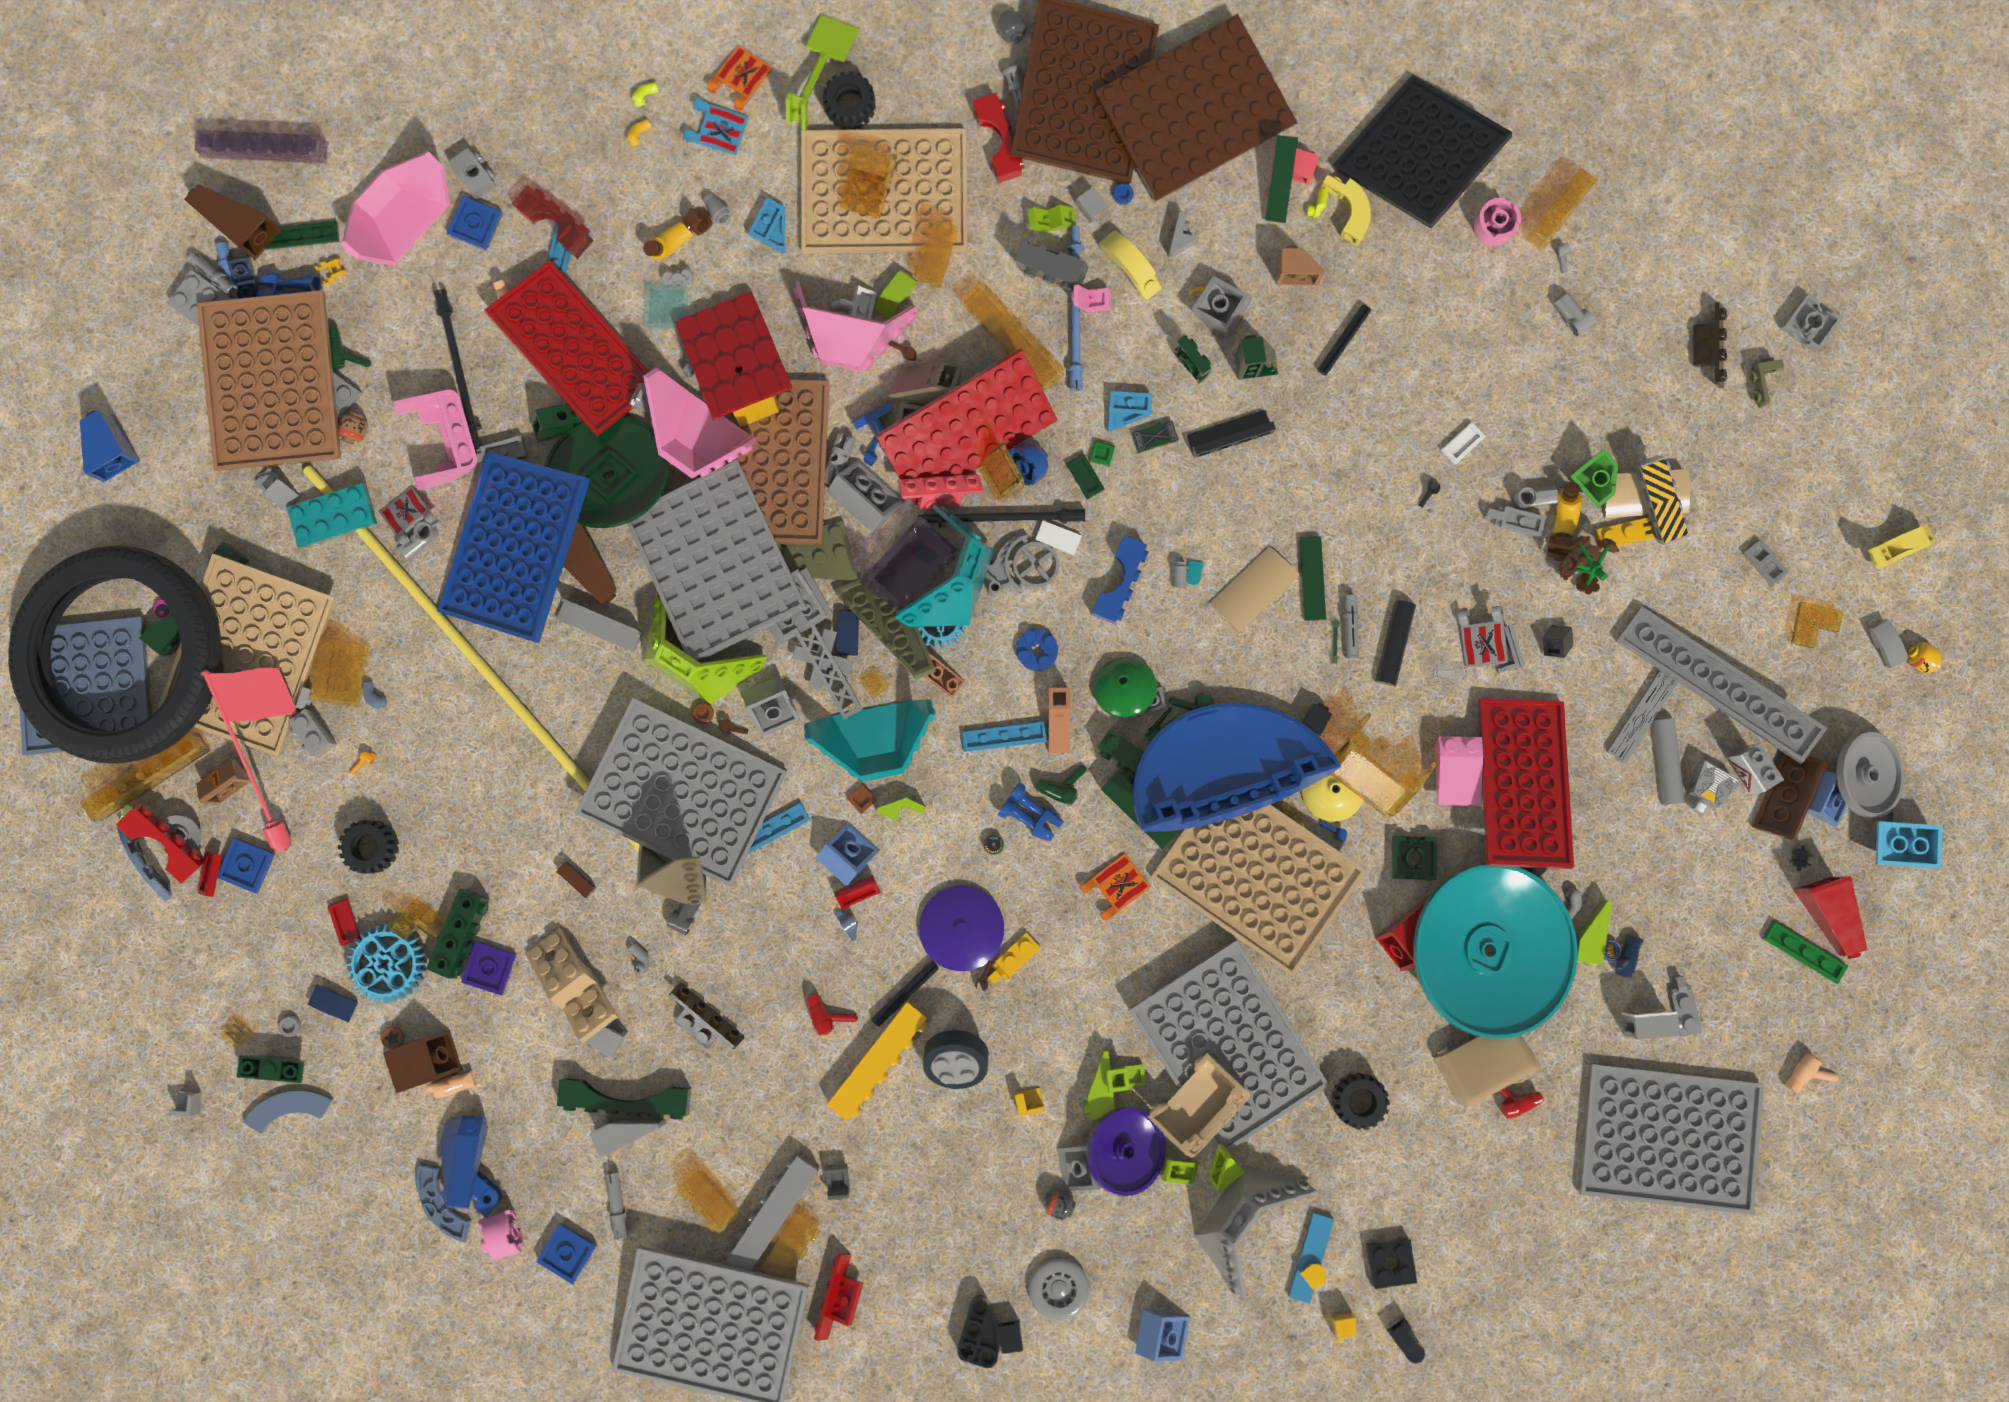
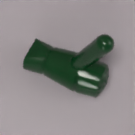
[329,328,371,370]
[1169,693,1214,711]
[1036,765,1087,805]

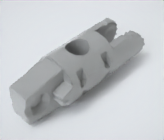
[825,432,856,485]

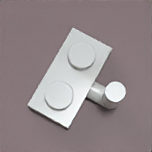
[831,286,877,320]

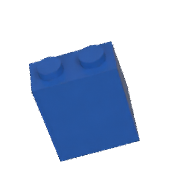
[80,410,140,482]

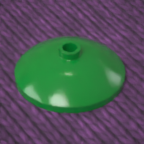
[1094,657,1157,718]

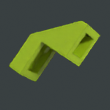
[1028,204,1076,232]
[874,269,918,319]
[876,798,926,821]
[1106,1064,1146,1093]

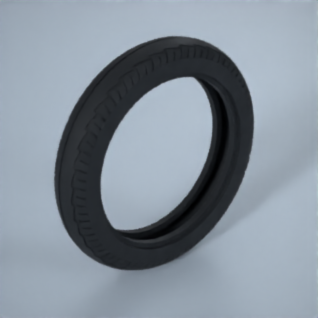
[8,546,222,764]

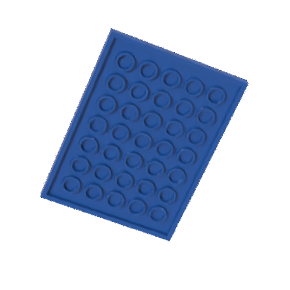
[437,451,590,643]

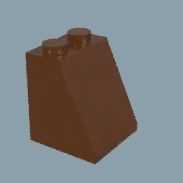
[383,1029,463,1094]

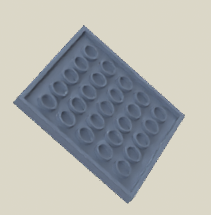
[19,617,151,756]

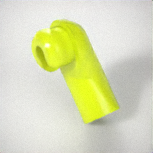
[632,82,659,107]
[1306,188,1329,218]

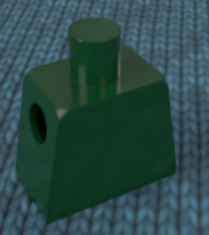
[531,404,582,442]

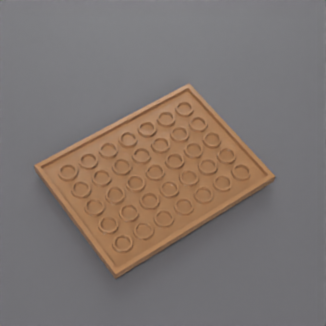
[197,290,342,471]
[699,380,830,545]

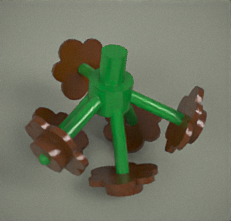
[1559,536,1620,595]

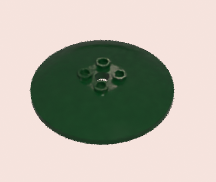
[545,416,670,528]

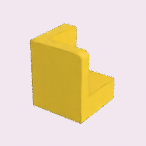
[1015,1088,1045,1117]
[1331,1312,1357,1343]

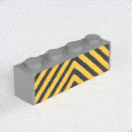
[1633,455,1689,545]

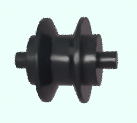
[1789,845,1814,871]

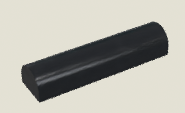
[1375,600,1416,687]

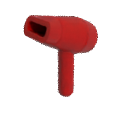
[806,993,858,1036]
[1498,1087,1544,1119]

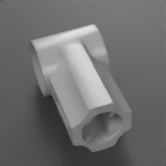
[1554,292,1595,336]
[1512,485,1558,510]
[396,521,439,560]

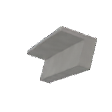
[556,598,643,652]

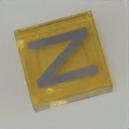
[221,1018,253,1049]

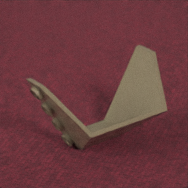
[636,844,706,905]

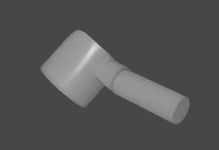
[1555,242,1570,274]

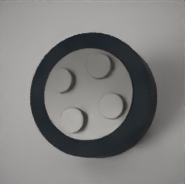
[923,1030,989,1089]

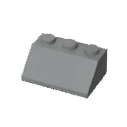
[827,459,905,533]

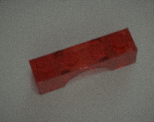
[511,185,594,259]

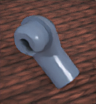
[362,682,387,709]

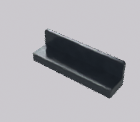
[1187,410,1276,458]

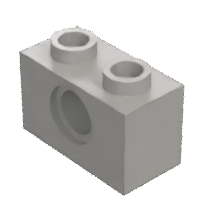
[448,148,496,201]

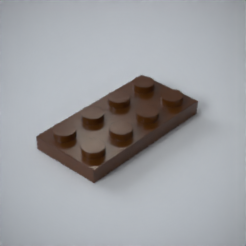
[1752,752,1827,841]

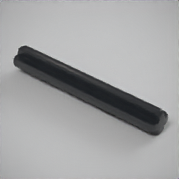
[1317,304,1371,376]
[871,961,939,1027]

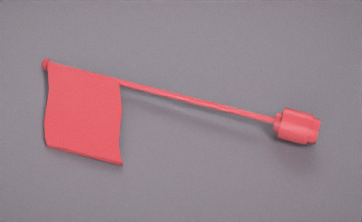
[201,668,298,852]

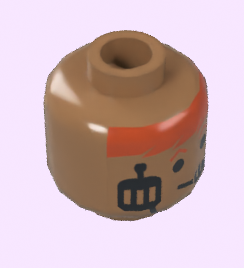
[337,412,368,445]

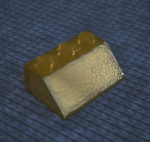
[310,637,369,707]

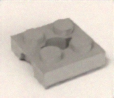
[1781,293,1843,353]

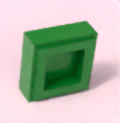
[1090,441,1115,467]

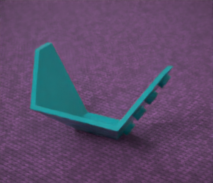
[894,504,994,627]
[804,699,935,782]

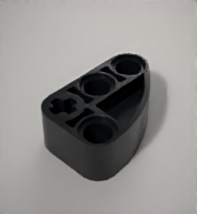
[957,1295,1000,1368]

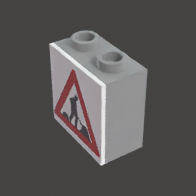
[1726,743,1784,794]
[1622,1009,1682,1039]

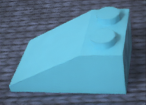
[1876,821,1943,869]

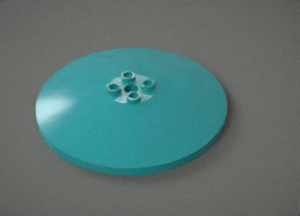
[1413,864,1578,1039]

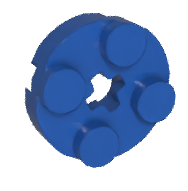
[1016,629,1058,671]

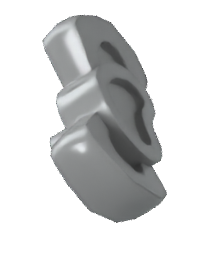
[662,266,693,286]

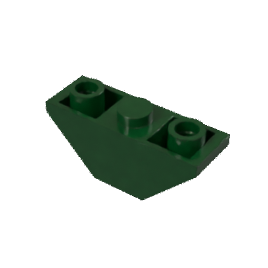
[236,1055,305,1083]

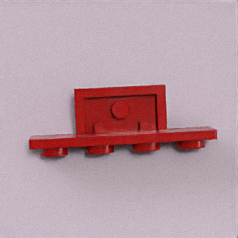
[814,1253,863,1341]

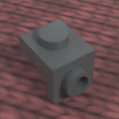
[825,1164,850,1200]

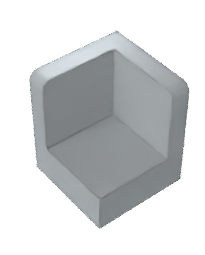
[1076,187,1107,224]
[169,1090,202,1116]

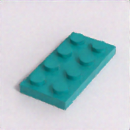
[286,483,377,548]

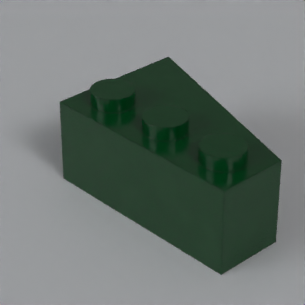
[1235,335,1278,380]

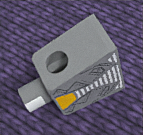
[1687,760,1741,815]

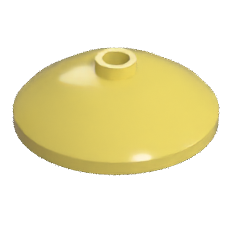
[1301,758,1365,822]

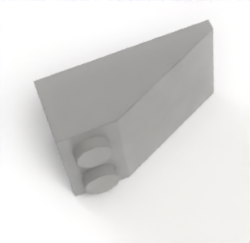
[589,1118,666,1158]

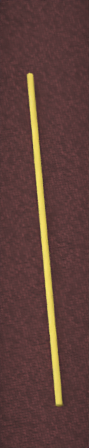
[303,465,639,852]

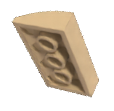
[1603,469,1690,518]
[1209,547,1300,634]

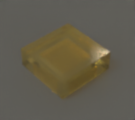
[860,670,890,699]

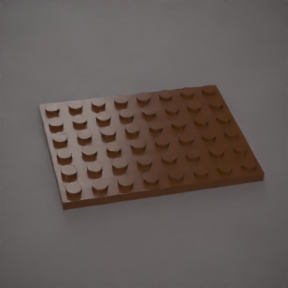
[1010,0,1159,184]
[1094,14,1298,202]

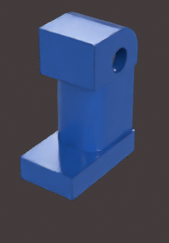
[440,1170,503,1217]

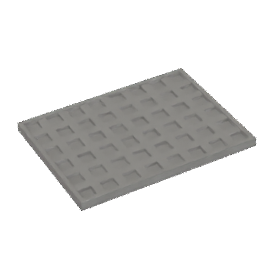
[627,459,807,662]

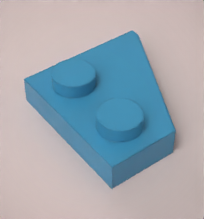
[748,197,785,254]
[1108,391,1152,432]

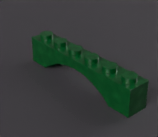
[139,541,249,656]
[557,1078,691,1120]

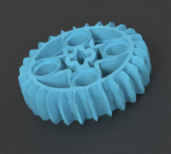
[345,924,428,1003]

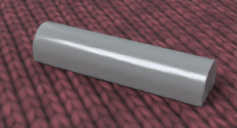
[1652,718,1685,805]

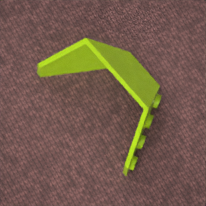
[643,595,767,705]

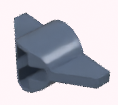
[834,911,858,942]

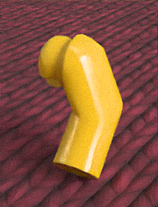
[626,119,651,147]

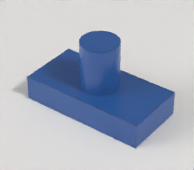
[852,402,893,434]

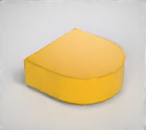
[1300,1263,1327,1291]

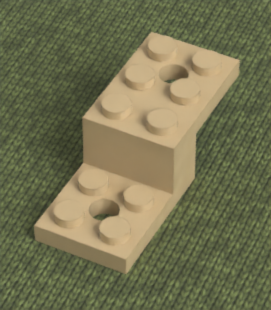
[525,927,618,1043]

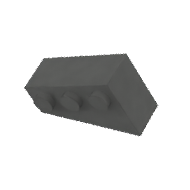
[1014,236,1089,291]

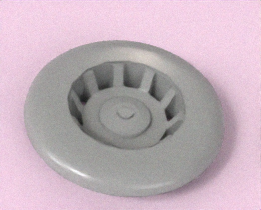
[1029,1258,1090,1320]

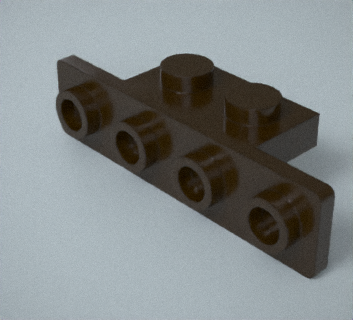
[1693,302,1727,388]
[669,983,745,1049]

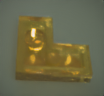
[1791,602,1843,648]
[387,898,446,940]

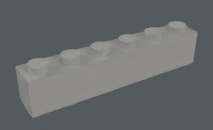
[723,1154,820,1271]

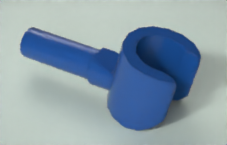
[864,436,878,467]
[1320,821,1347,842]

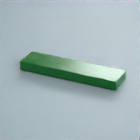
[1762,921,1848,984]

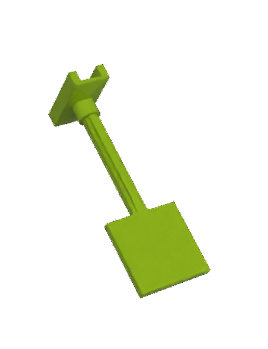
[786,15,859,131]

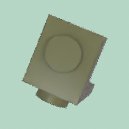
[1749,357,1784,408]

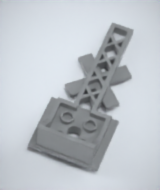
[768,568,863,720]

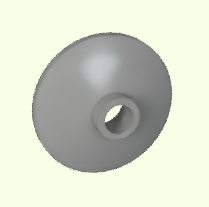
[157,815,201,852]

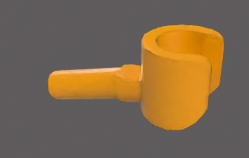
[349,751,377,775]

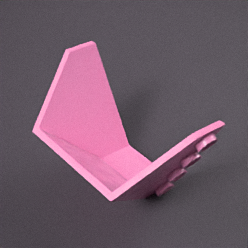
[341,151,450,265]
[793,280,917,372]
[644,368,758,478]

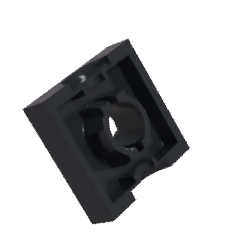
[1366,1237,1417,1289]

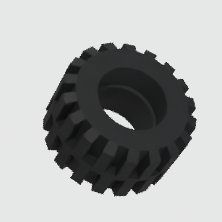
[822,71,876,130]
[338,820,399,874]
[1332,1073,1390,1130]

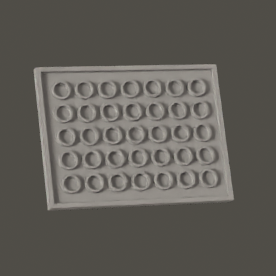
[575,698,787,887]
[1128,940,1329,1151]
[1579,1064,1764,1215]
[612,1245,809,1402]

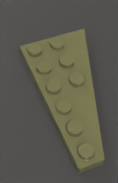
[778,521,858,582]
[834,567,936,680]

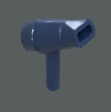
[1615,935,1644,977]

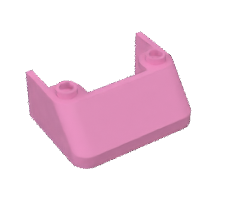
[393,390,477,490]

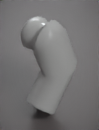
[1566,887,1582,919]
[628,942,649,975]

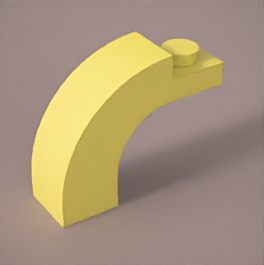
[1321,175,1371,246]
[1099,230,1162,301]
[1868,523,1936,569]

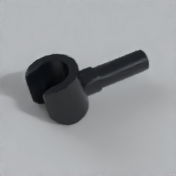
[1419,479,1440,508]

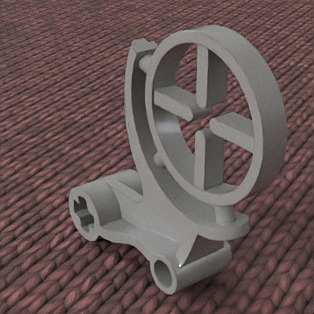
[958,533,1059,597]

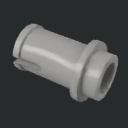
[1172,562,1189,588]

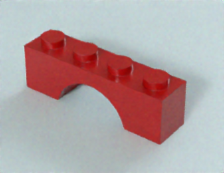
[973,93,1024,183]
[115,802,204,884]

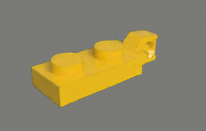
[988,932,1041,984]

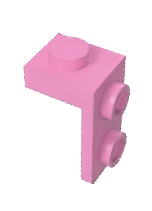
[1071,284,1111,312]

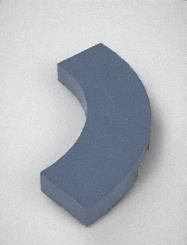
[117,827,171,901]
[243,1090,334,1133]
[416,1163,471,1242]

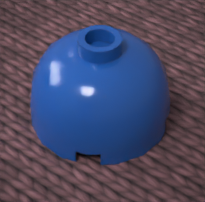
[1008,443,1048,486]

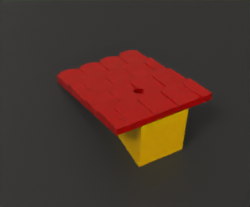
[675,291,793,427]

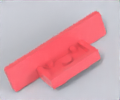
[898,474,984,511]

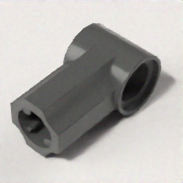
[667,902,701,936]

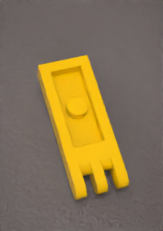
[1595,517,1655,551]

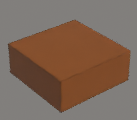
[847,785,877,814]

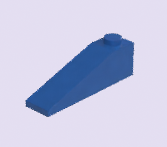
[440,1115,488,1209]

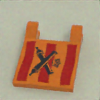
[707,45,772,112]
[1080,853,1150,921]

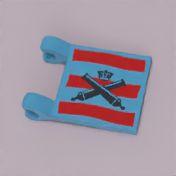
[683,98,749,155]

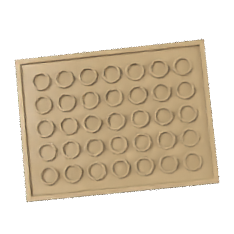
[801,129,968,254]
[158,553,337,757]
[1151,805,1367,977]

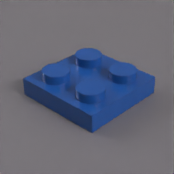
[446,196,503,251]
[217,838,275,893]
[536,1223,597,1285]

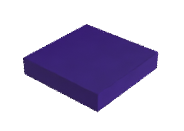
[461,941,517,995]

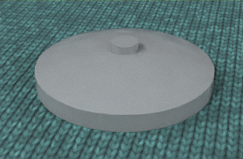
[1837,732,1904,818]

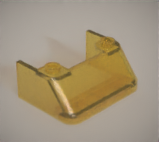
[1330,712,1437,817]

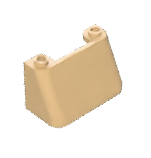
[1433,1035,1541,1107]
[1148,1053,1251,1158]

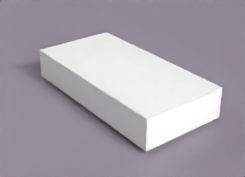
[1440,421,1486,465]
[1035,521,1082,556]

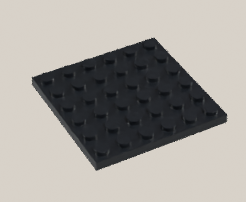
[1333,74,1512,229]

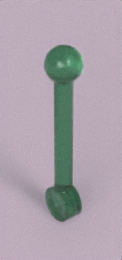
[1332,620,1340,664]

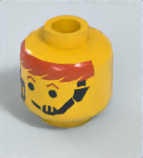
[1908,642,1943,673]

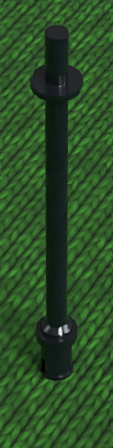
[433,289,482,450]
[918,507,1085,528]

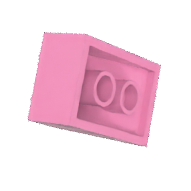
[1434,736,1483,806]

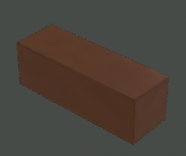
[556,862,596,898]

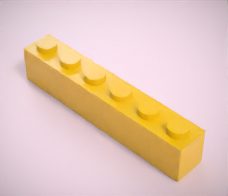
[827,1001,928,1121]

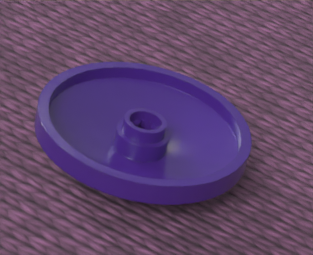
[919,886,1004,971]
[1087,1107,1166,1196]

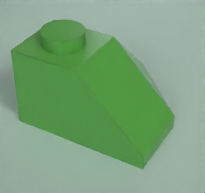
[1570,449,1618,508]

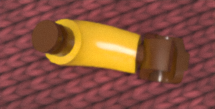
[643,208,713,261]
[1546,482,1581,562]

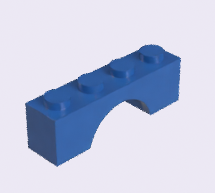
[1092,535,1149,624]

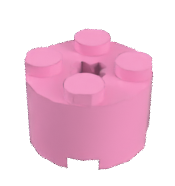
[1474,198,1521,246]
[478,1209,524,1260]

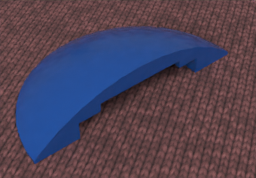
[1133,703,1341,832]

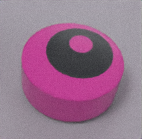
[153,599,173,620]

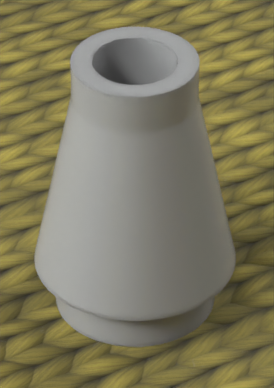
[703,193,731,225]

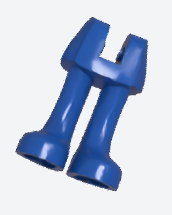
[256,272,320,297]
[997,782,1064,841]

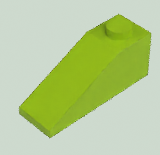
[1576,900,1612,965]
[1083,1049,1115,1119]

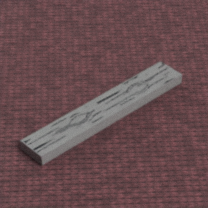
[1606,670,1678,763]

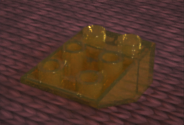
[840,143,898,219]

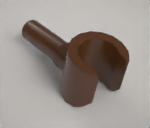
[890,341,917,361]
[719,720,749,734]
[975,961,993,992]

